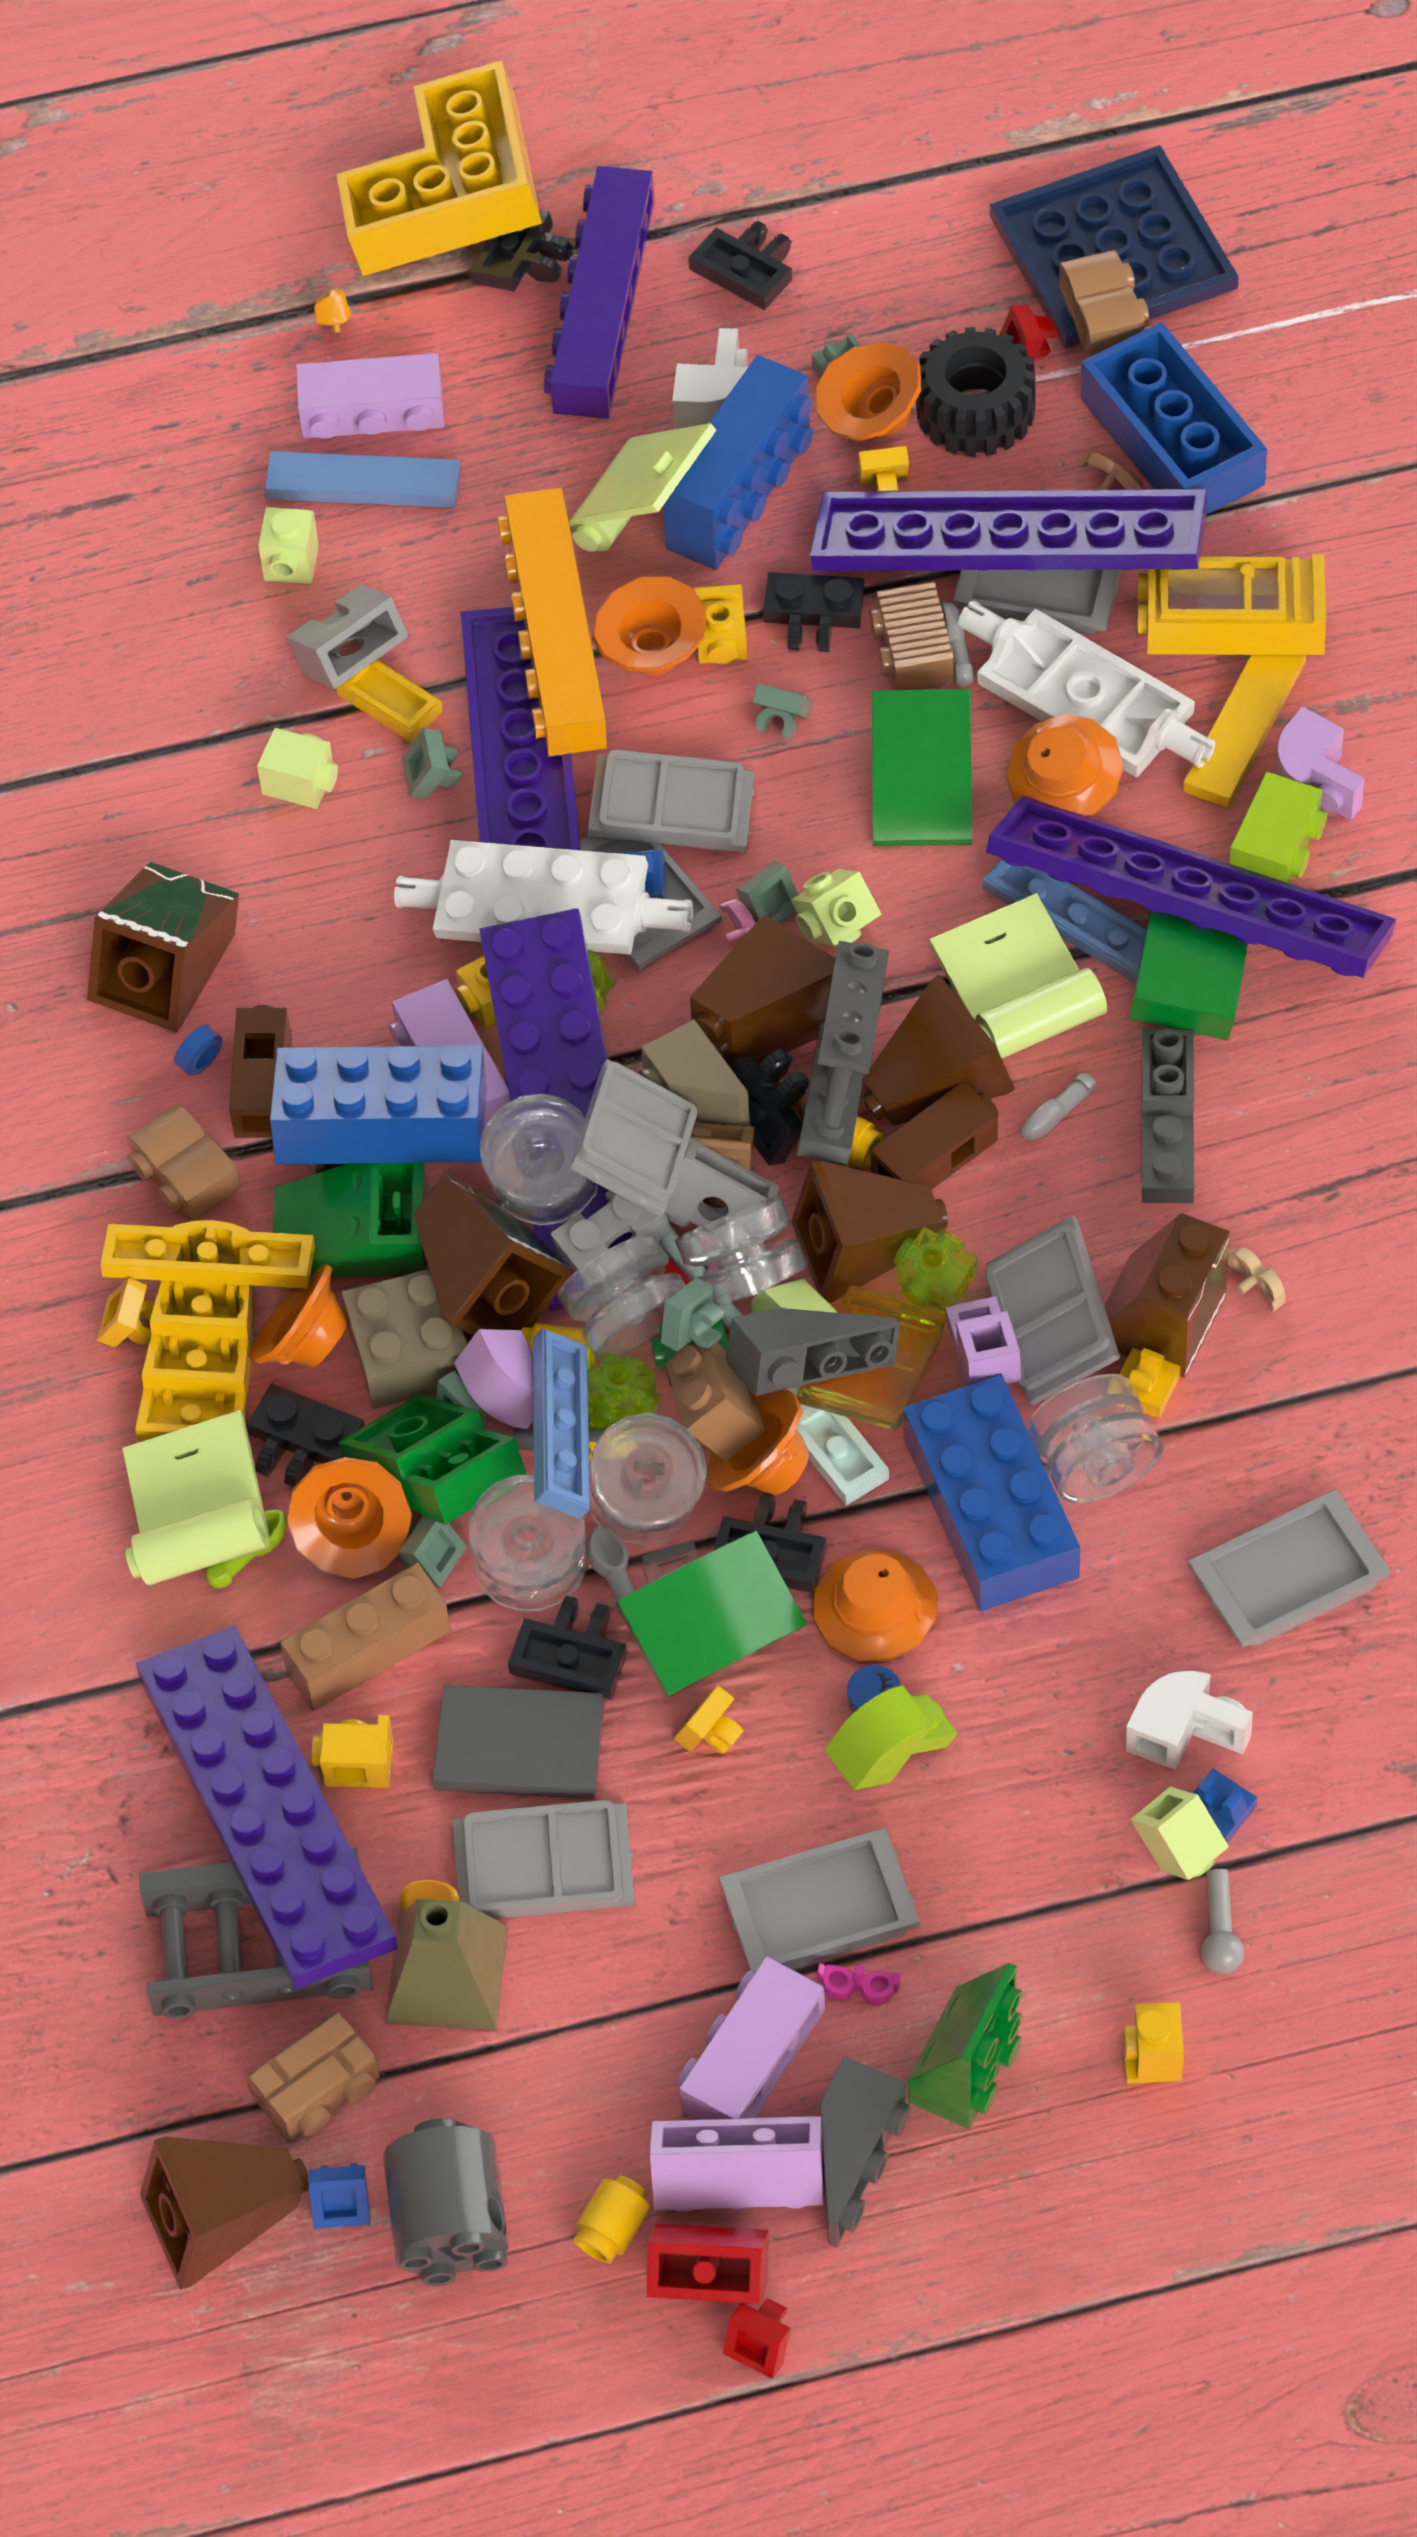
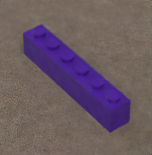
[544,166,655,419]

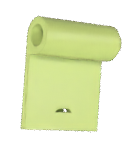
[569,423,716,552]
[929,893,1107,1059]
[122,1410,270,1586]

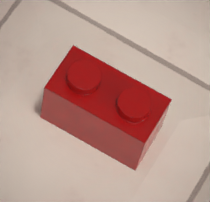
[646,2223,768,2304]

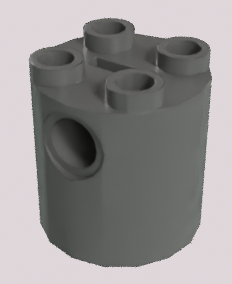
[383,2118,509,2286]

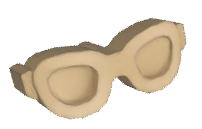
[1228,1247,1286,1312]

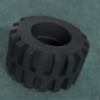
[916,327,1036,457]

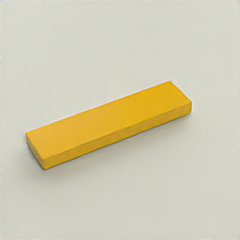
[1183,655,1306,809]

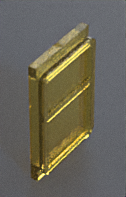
[797,1285,947,1431]

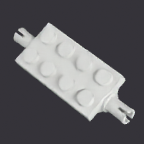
[958,600,1216,778]
[394,840,693,955]

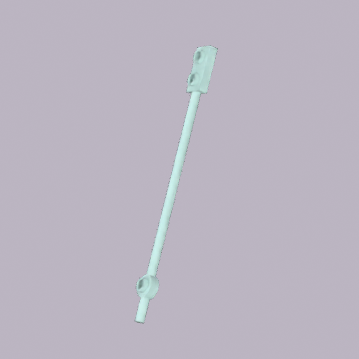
[658,1226,889,1506]

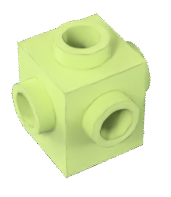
[791,869,882,948]

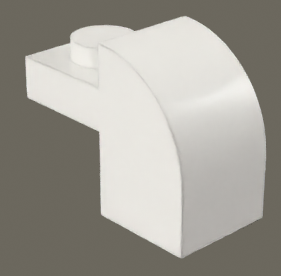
[672,328,748,429]
[1126,1671,1253,1770]

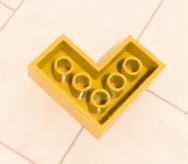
[336,60,542,276]

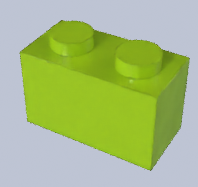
[1230,772,1328,884]

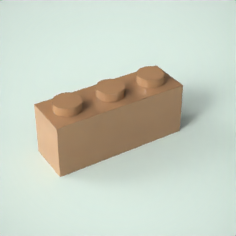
[280,1563,451,1711]

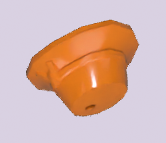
[816,342,921,442]
[592,576,707,676]
[1006,714,1124,817]
[248,1264,349,1368]
[707,1389,809,1495]
[287,1457,413,1579]
[814,1550,938,1663]

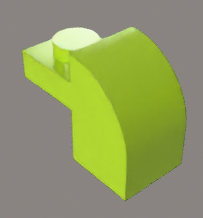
[824,1685,958,1790]

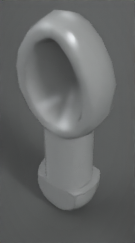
[940,601,973,687]
[1020,1073,1097,1141]
[587,1527,635,1615]

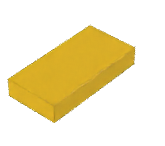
[337,660,443,743]

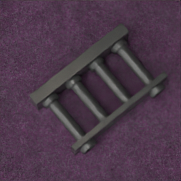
[797,940,889,1166]
[139,1847,373,2019]

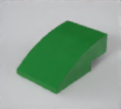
[872,689,972,846]
[1129,911,1248,1041]
[338,1393,527,1525]
[616,1531,808,1699]

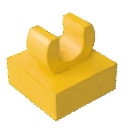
[857,446,909,492]
[96,1278,155,1348]
[1111,1348,1181,1418]
[673,1685,744,1755]

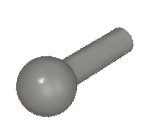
[1200,1869,1245,1975]

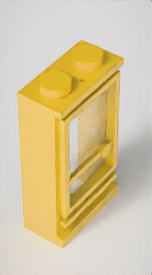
[1138,554,1326,655]

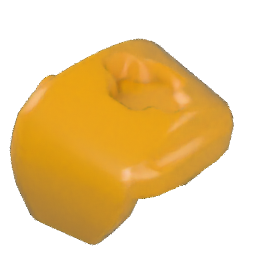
[314,288,352,333]
[400,1880,459,1913]

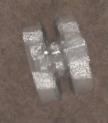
[480,1093,599,1225]
[674,1197,809,1306]
[558,1234,686,1361]
[1027,1374,1164,1504]
[589,1413,707,1545]
[469,1475,587,1611]

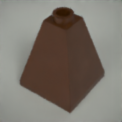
[860,975,1015,1126]
[791,1161,948,1303]
[140,2137,309,2290]

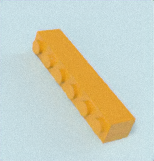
[497,487,607,757]

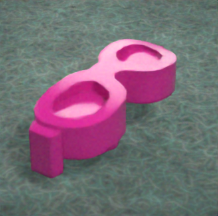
[817,1963,901,2005]

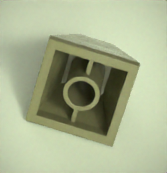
[386,1899,508,2031]

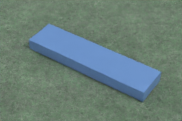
[265,451,461,508]
[983,859,1146,983]
[533,1328,590,1519]

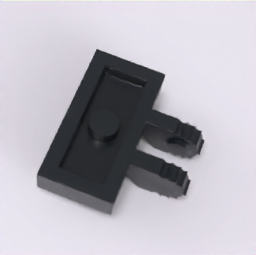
[469,210,574,292]
[688,220,792,310]
[763,572,865,652]
[730,1048,810,1166]
[247,1383,365,1487]
[713,1492,827,1593]
[508,1595,628,1700]

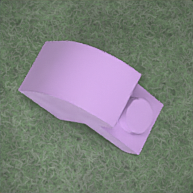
[1276,706,1364,820]
[945,1296,1021,1386]
[454,1329,533,1429]

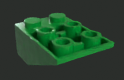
[272,1163,428,1277]
[908,1963,1022,2129]

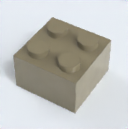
[342,1269,467,1409]

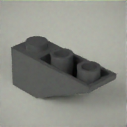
[726,1308,900,1396]
[821,2057,911,2247]

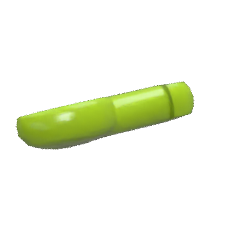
[205,1509,288,1589]

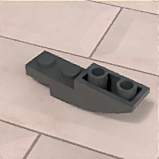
[1141,1029,1194,1203]

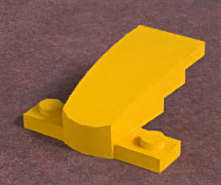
[100,1220,315,1442]

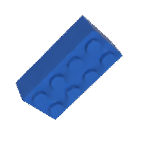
[1080,322,1267,515]
[663,354,813,570]
[270,1045,487,1164]
[903,1374,1080,1612]

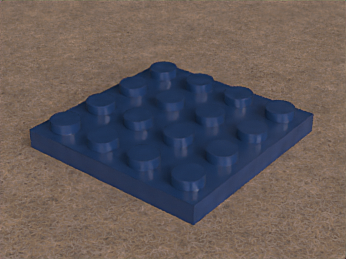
[990,145,1239,349]

